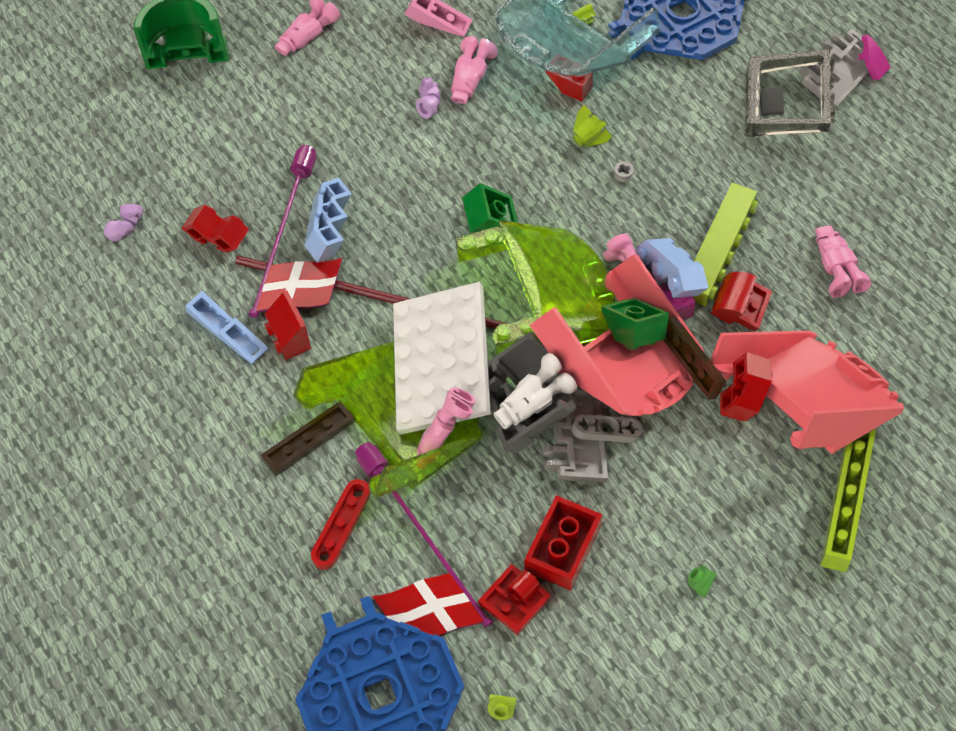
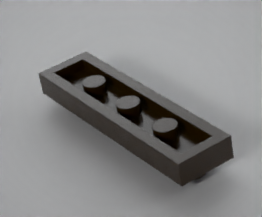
[664,317,726,400]
[260,401,355,476]

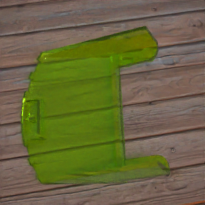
[455,220,615,357]
[293,341,482,498]

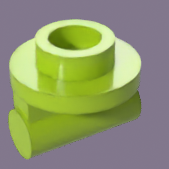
[571,3,596,28]
[488,694,517,720]

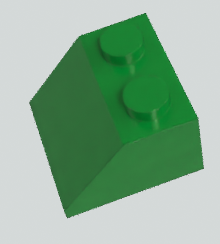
[462,183,520,239]
[601,297,669,350]

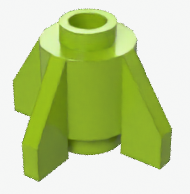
[572,105,612,147]

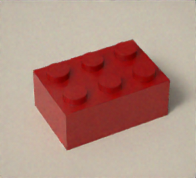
[524,495,603,591]

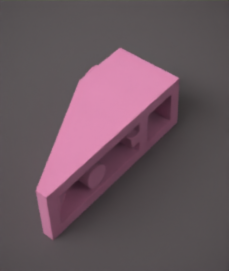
[404,0,473,37]

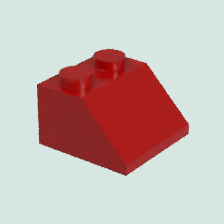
[264,290,311,360]

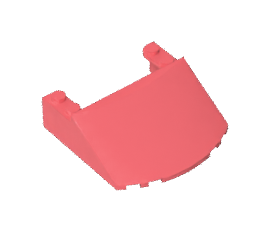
[530,254,704,416]
[710,331,904,454]

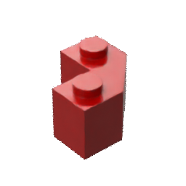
[181,204,249,253]
[720,352,773,421]

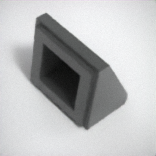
[759,87,784,115]

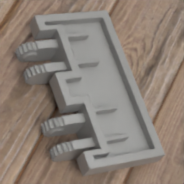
[799,28,869,109]
[543,390,608,482]

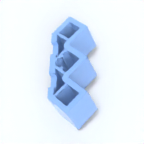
[304,178,351,263]
[636,238,708,298]

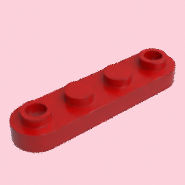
[311,479,371,570]

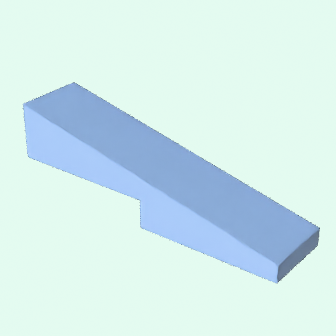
[185,291,269,364]

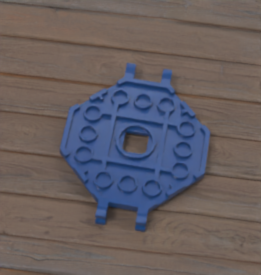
[608,0,745,60]
[295,595,465,731]

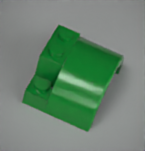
[133,0,229,69]

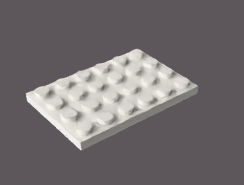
[393,282,491,434]

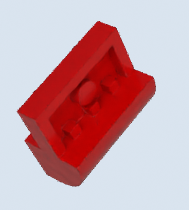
[710,272,772,332]

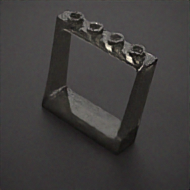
[744,50,835,137]

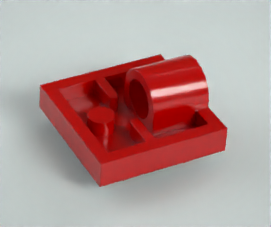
[478,564,551,636]

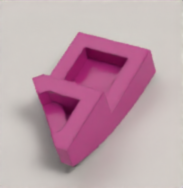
[858,35,891,80]

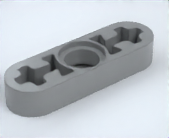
[571,414,642,443]

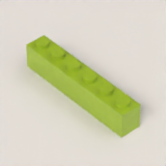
[692,183,759,306]
[820,428,876,573]

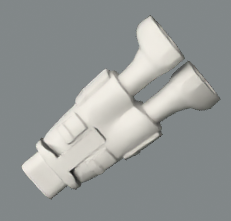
[493,353,577,429]

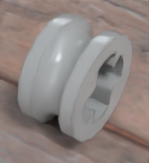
[614,161,634,183]

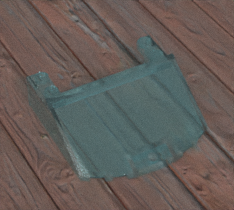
[494,0,661,76]

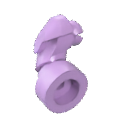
[416,77,441,119]
[104,204,143,242]

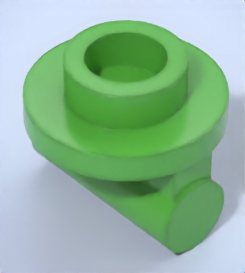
[688,566,716,597]

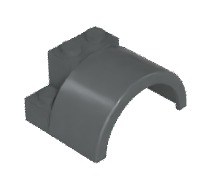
[488,332,577,454]

